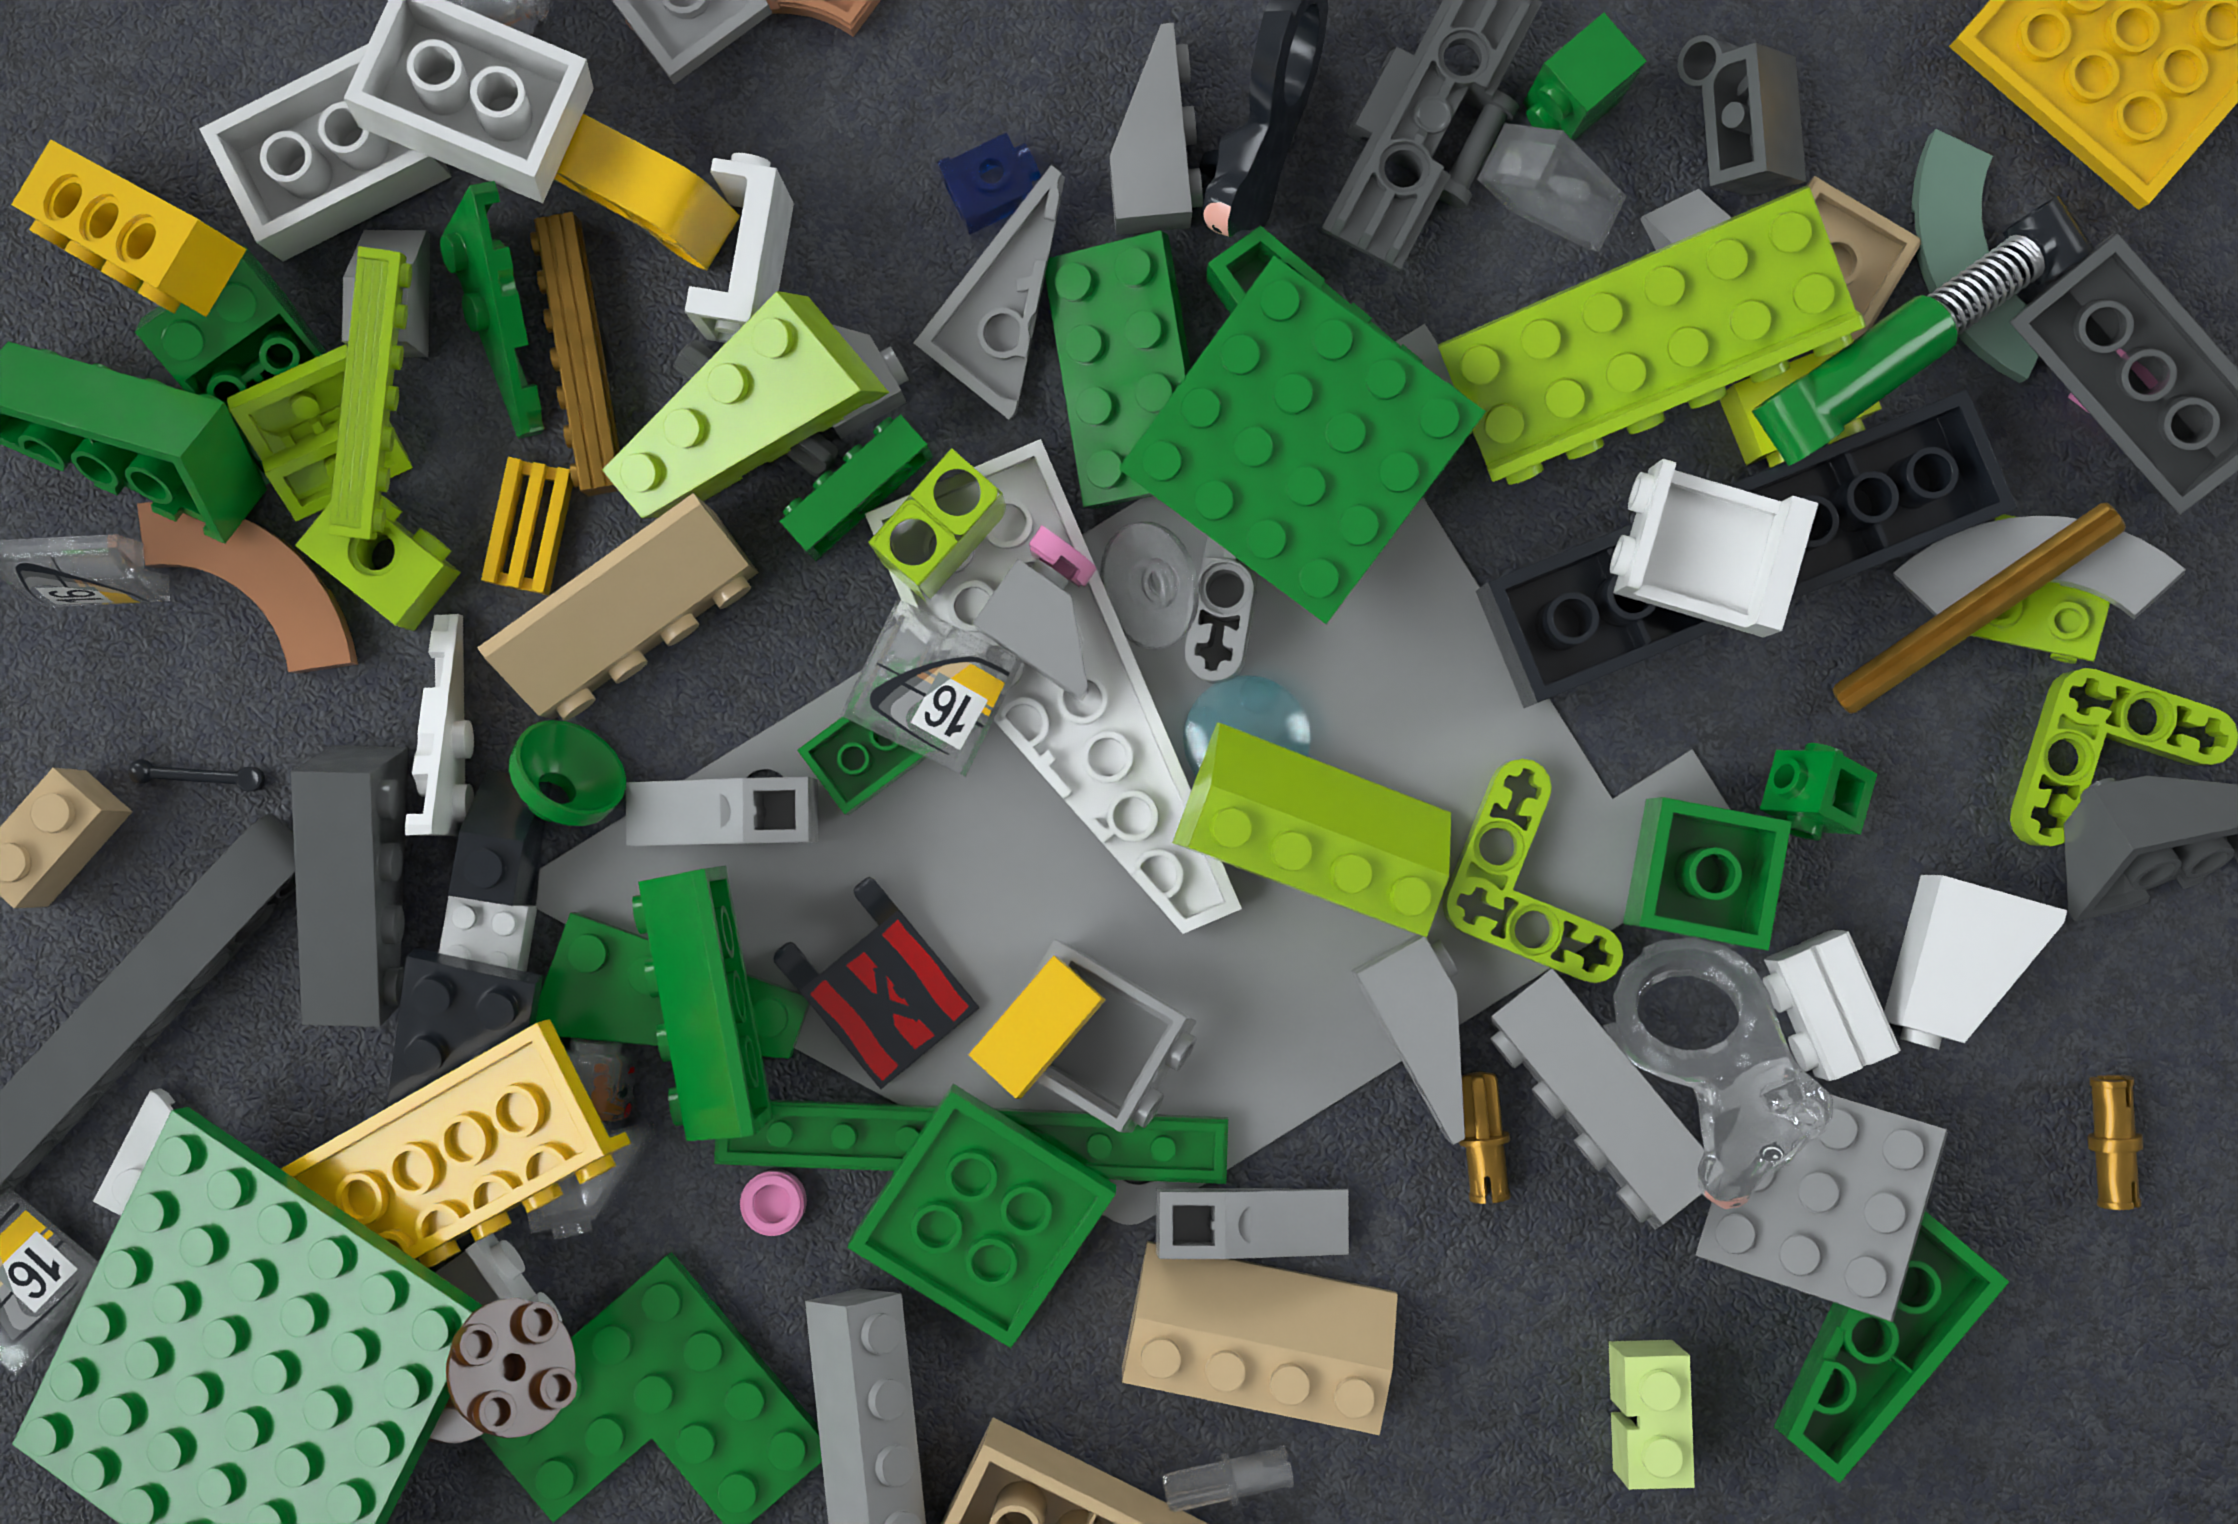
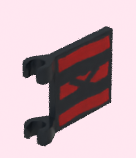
[773,877,980,1089]

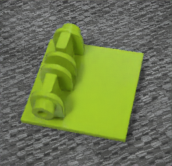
[1970,514,2111,664]

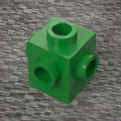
[1760,743,1877,841]

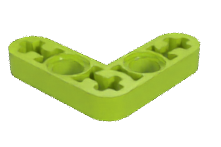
[2010,668,2238,846]
[1442,758,1623,983]

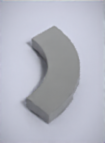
[1893,516,2186,619]

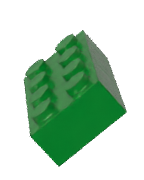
[779,414,933,561]
[797,655,947,815]

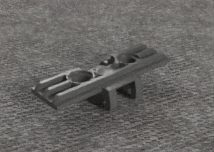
[1321,0,1543,272]

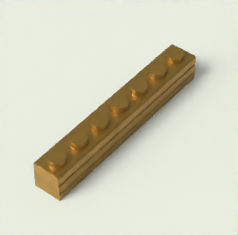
[530,212,620,496]

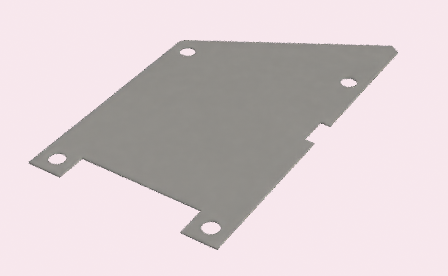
[536,324,1730,1225]

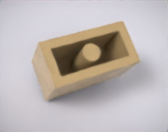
[0,767,133,908]

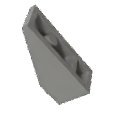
[1351,934,1465,1145]

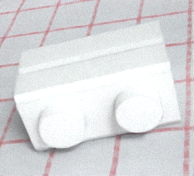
[1763,930,1901,1081]

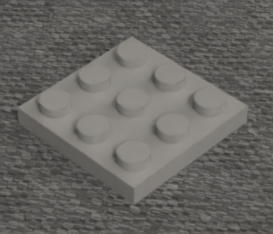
[1696,1071,1948,1322]

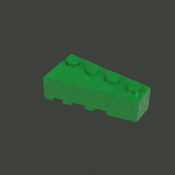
[0,341,267,544]

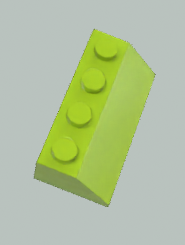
[1172,722,1451,937]

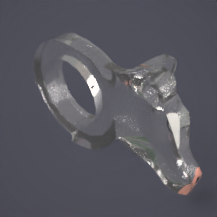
[1603,938,1833,1209]

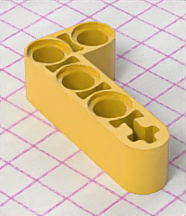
[554,114,740,271]

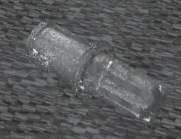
[1163,1445,1294,1512]

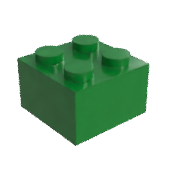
[1623,797,1792,951]

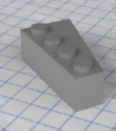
[1490,968,1725,1230]

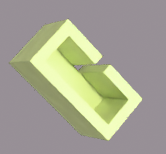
[1609,1340,1695,1490]

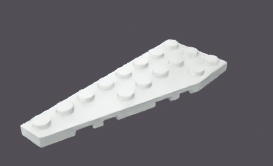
[865,439,1242,934]

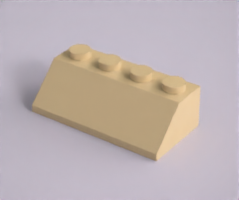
[477,493,758,721]
[1122,1241,1398,1435]

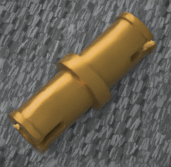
[2088,1075,2143,1210]

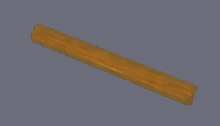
[1833,503,2126,714]

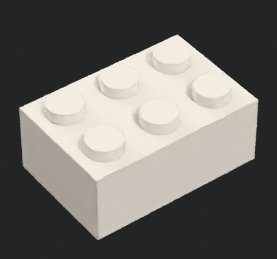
[344,0,594,203]
[199,43,452,262]

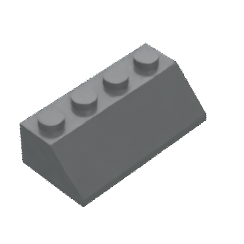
[2009,233,2238,515]

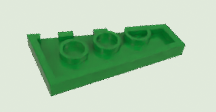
[536,912,810,1059]

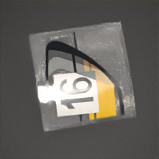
[0,534,170,608]
[840,599,1023,777]
[0,1187,99,1377]

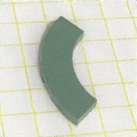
[1911,129,2038,383]

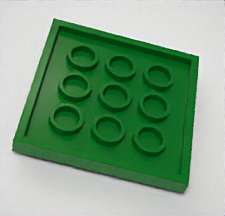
[1118,256,1486,625]

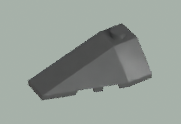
[2064,775,2238,922]

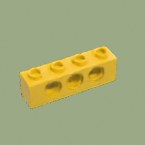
[11,139,247,317]

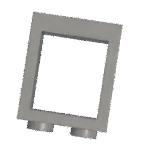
[1026,939,1197,1133]

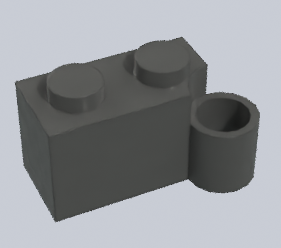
[1677,35,1806,197]

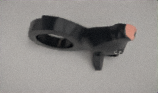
[1199,0,1328,238]

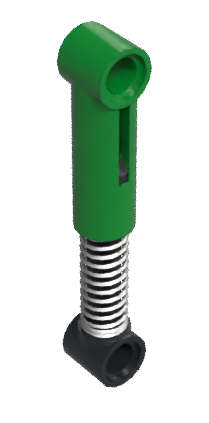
[1752,195,2094,466]

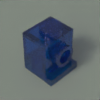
[937,132,1041,235]

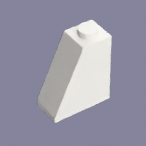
[1884,875,2067,1050]

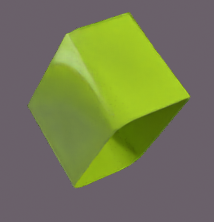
[868,448,1006,602]

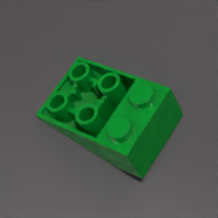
[135,245,327,485]

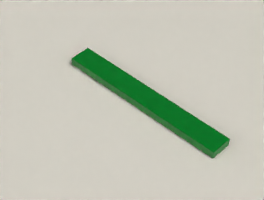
[714,1099,1229,1184]

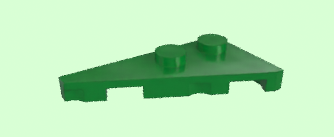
[440,181,544,439]

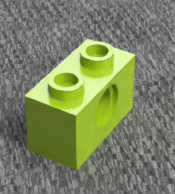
[295,494,461,631]

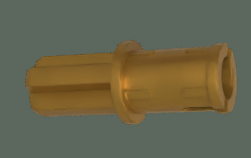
[1459,1072,1511,1204]

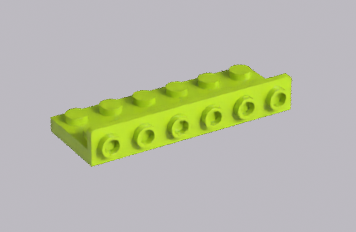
[1438,186,1866,485]

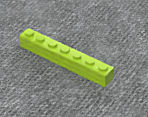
[327,246,412,540]

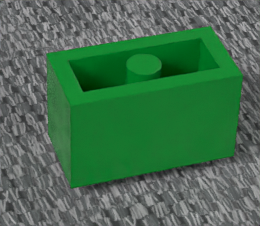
[1523,12,1647,150]

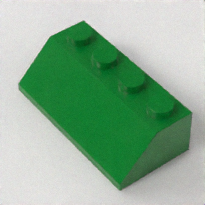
[632,865,773,1141]

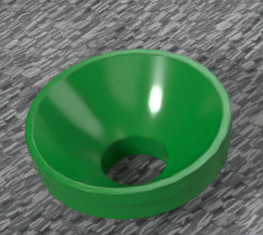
[509,720,626,826]

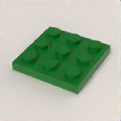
[847,1083,1116,1348]

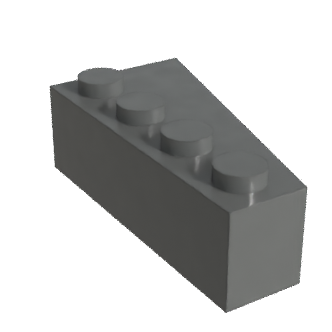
[291,745,409,1027]

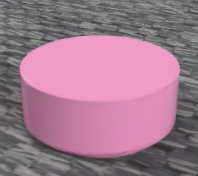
[740,1169,807,1236]

